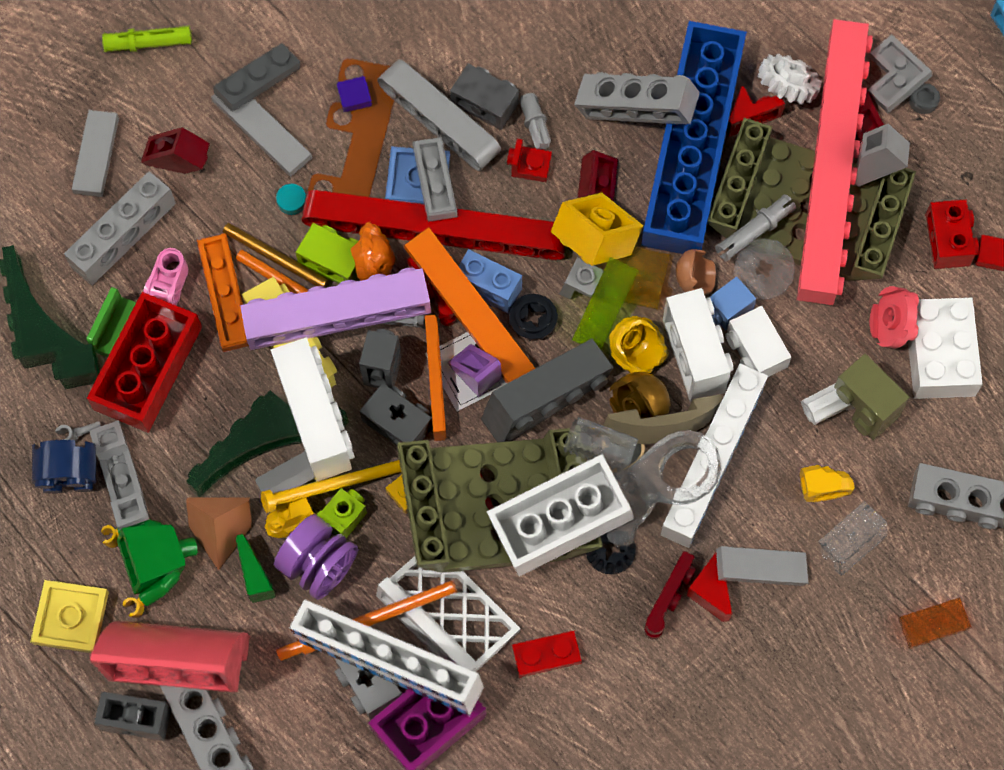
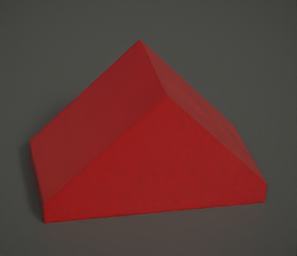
[687,553,732,622]

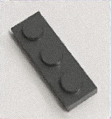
[214,43,301,112]

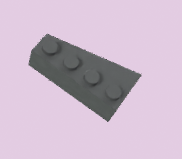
[481,339,613,442]

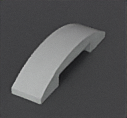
[89,420,149,530]

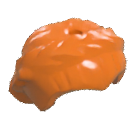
[351,222,396,281]

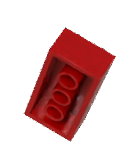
[86,292,202,433]

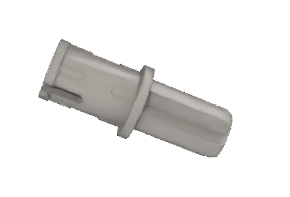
[519,93,551,149]

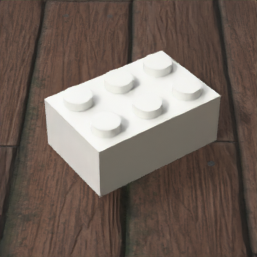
[663,288,733,402]
[908,298,983,399]

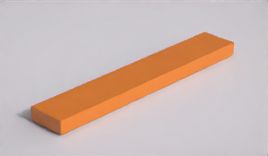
[403,227,535,383]

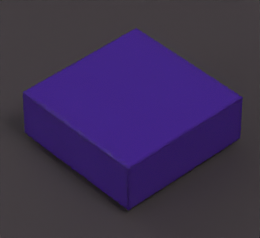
[336,76,372,113]

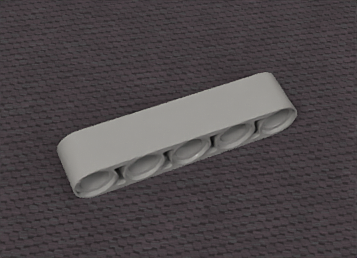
[377,59,501,171]

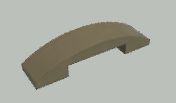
[601,394,723,444]

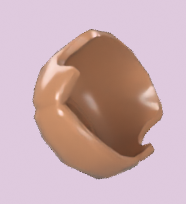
[676,249,716,295]

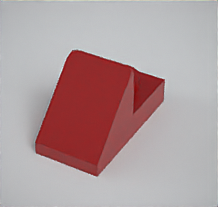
[726,86,785,137]

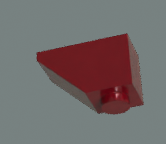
[140,127,210,174]

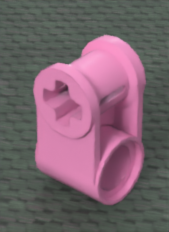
[143,248,189,306]

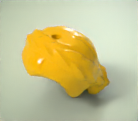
[609,316,669,374]

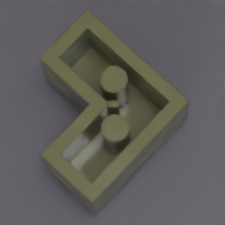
[834,353,910,441]

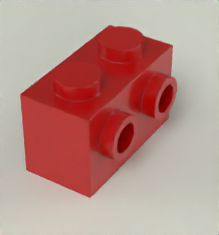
[925,199,979,269]

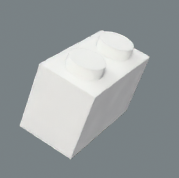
[726,306,791,377]

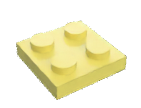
[31,580,109,653]

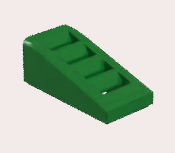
[236,534,276,603]

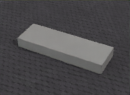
[72,110,119,197]
[412,137,457,222]
[716,546,808,586]

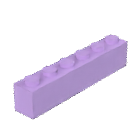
[240,268,431,350]

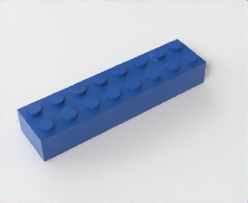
[641,21,747,254]

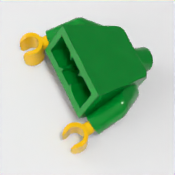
[101,519,198,618]

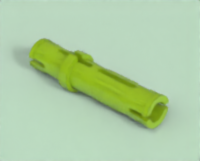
[102,26,192,52]

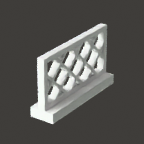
[376,556,521,672]

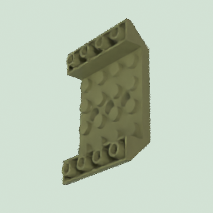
[707,118,916,281]
[397,428,603,573]

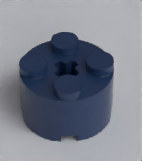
[32,440,96,494]

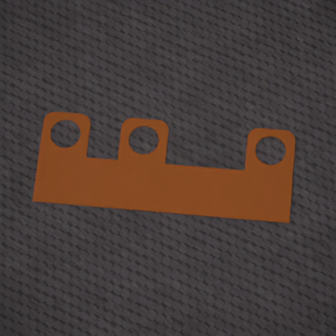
[307,58,394,197]

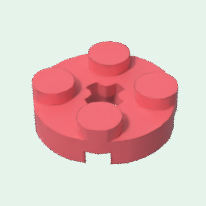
[869,286,919,349]

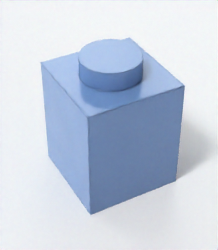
[709,277,756,331]

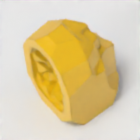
[800,465,855,502]
[265,498,313,539]

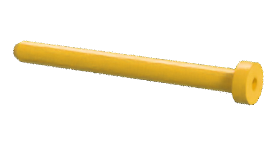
[261,460,401,513]

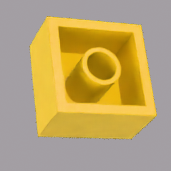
[551,193,644,266]

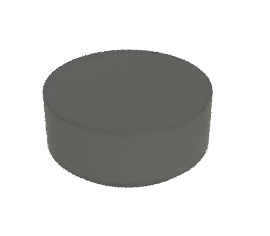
[909,83,940,114]

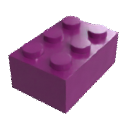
[368,690,487,770]

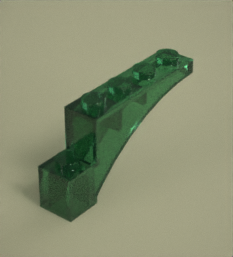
[0,245,100,390]
[186,390,349,498]

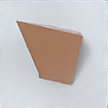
[186,497,252,571]

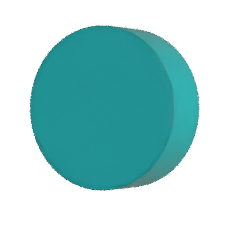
[276,184,306,215]

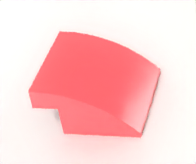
[90,621,250,693]

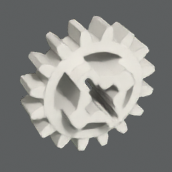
[757,54,822,104]

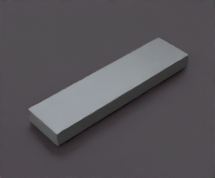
[211,94,312,177]

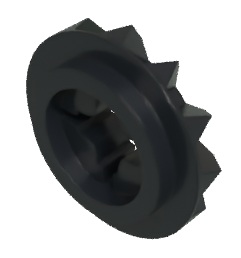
[509,294,558,341]
[586,526,636,574]

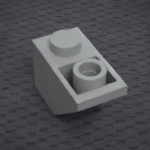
[855,124,910,186]

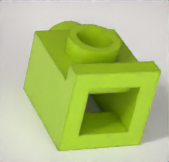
[317,488,367,538]

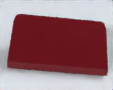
[577,150,618,202]

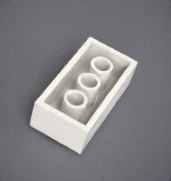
[270,337,355,482]
[487,454,634,576]

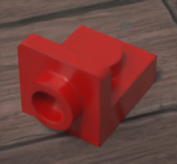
[507,139,552,183]

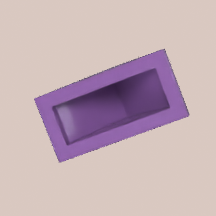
[448,344,502,398]

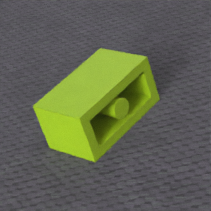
[295,223,358,284]

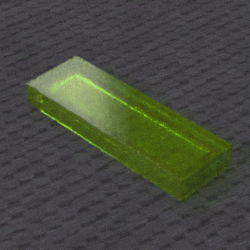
[572,257,639,351]

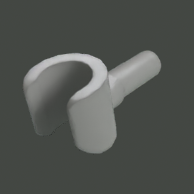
[55,421,101,442]

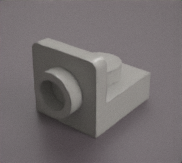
[560,257,604,299]

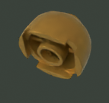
[609,372,671,419]

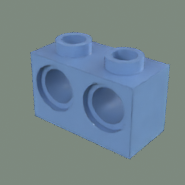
[459,249,522,313]

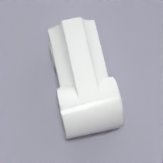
[801,383,854,426]

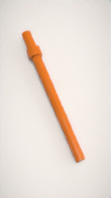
[276,580,457,661]

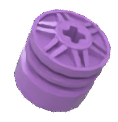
[274,514,358,600]

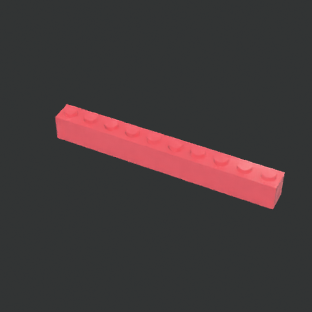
[797,19,873,305]

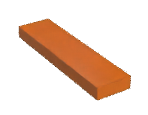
[197,233,249,352]
[425,315,447,441]

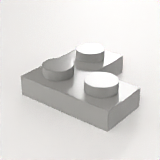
[868,35,932,113]

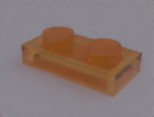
[898,597,972,649]

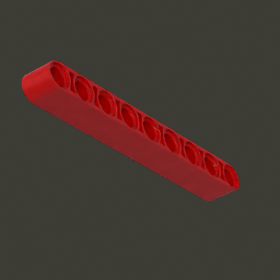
[301,190,566,260]

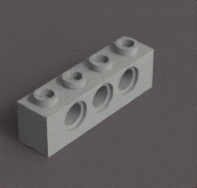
[574,72,700,124]
[64,171,176,286]
[908,463,1004,529]
[160,686,254,770]

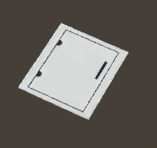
[425,332,507,411]

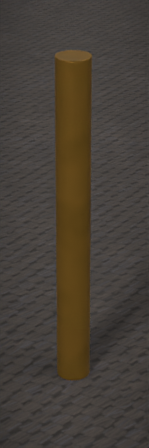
[223,223,329,288]

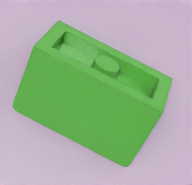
[86,287,136,357]

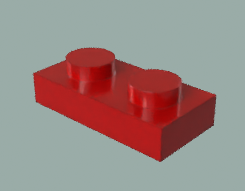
[512,630,582,678]

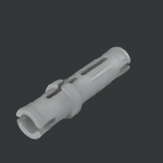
[715,194,796,261]

